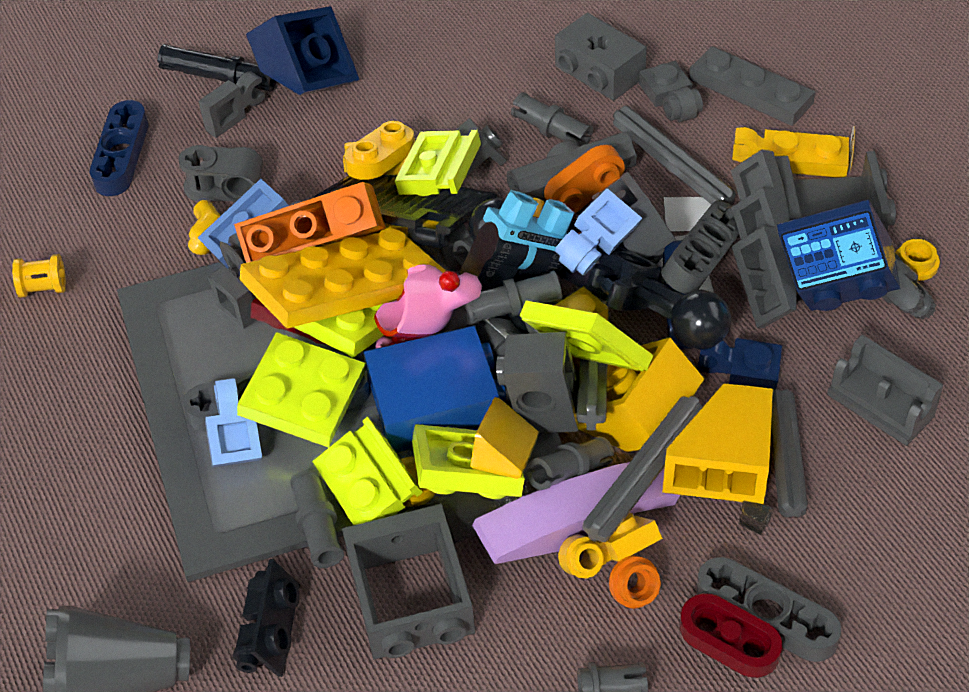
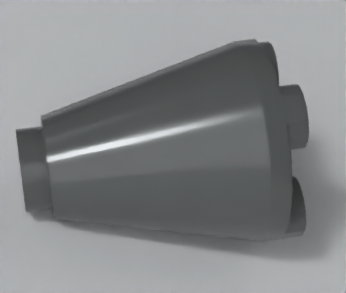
[43,606,190,692]

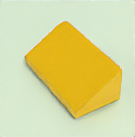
[470,397,539,479]

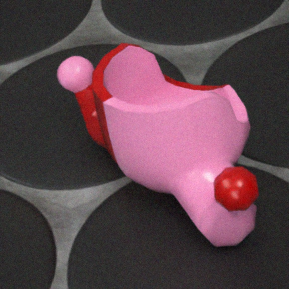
[374,264,482,349]

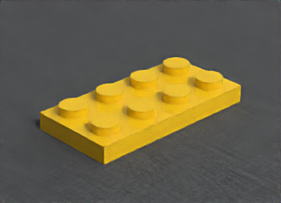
[240,228,446,329]

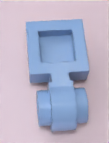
[555,188,642,275]

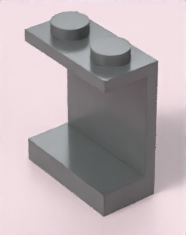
[775,151,896,231]

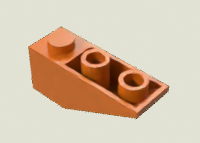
[234,182,386,263]

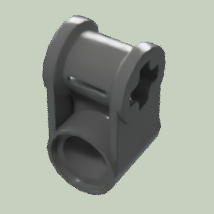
[179,145,263,202]

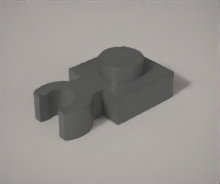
[198,71,265,138]

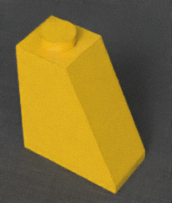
[662,383,773,505]

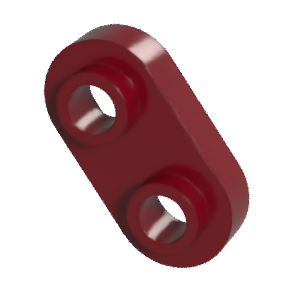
[680,594,782,678]

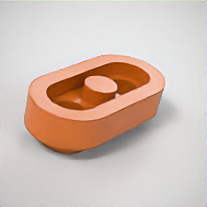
[544,145,625,213]

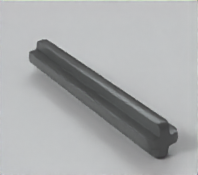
[613,106,736,205]
[582,396,703,542]

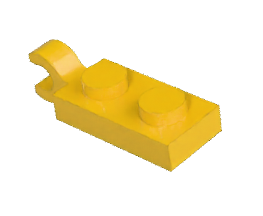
[732,127,849,178]

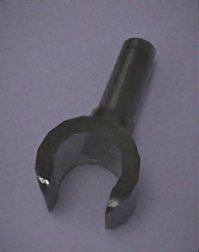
[738,474,773,535]

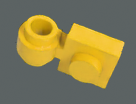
[558,513,663,579]

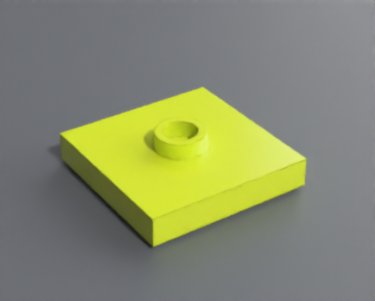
[519,301,653,372]

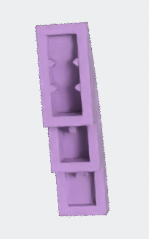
[472,462,680,564]

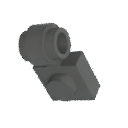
[639,61,703,123]

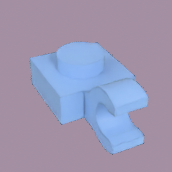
[205,378,262,468]

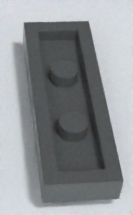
[689,46,815,126]

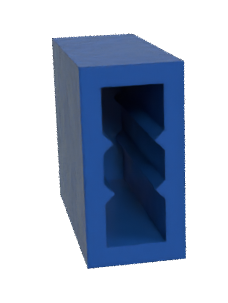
[364,326,506,453]

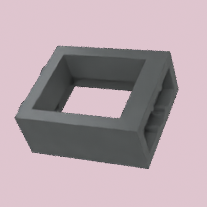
[342,504,475,660]

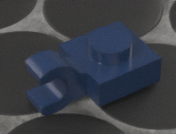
[697,338,782,390]

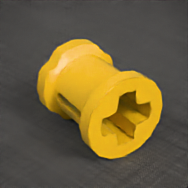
[12,254,66,298]

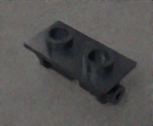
[233,559,300,677]

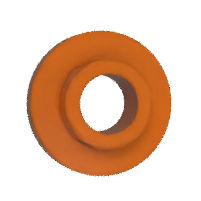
[609,555,661,609]

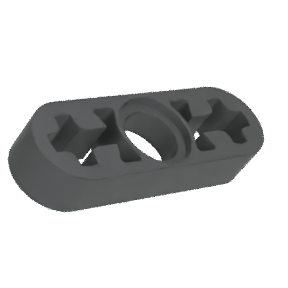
[697,557,841,662]

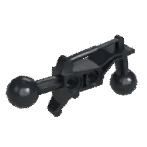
[469,197,732,350]

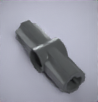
[507,132,637,199]

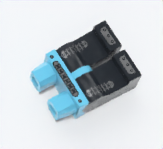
[459,190,574,318]

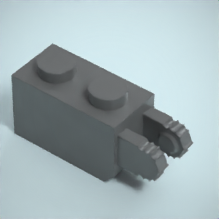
[592,172,676,260]

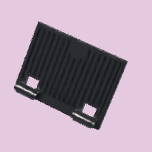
[310,175,497,249]

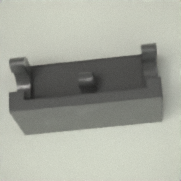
[827,335,943,446]

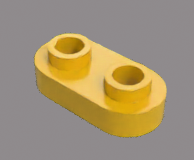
[344,121,414,180]

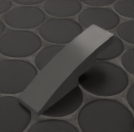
[731,149,796,328]

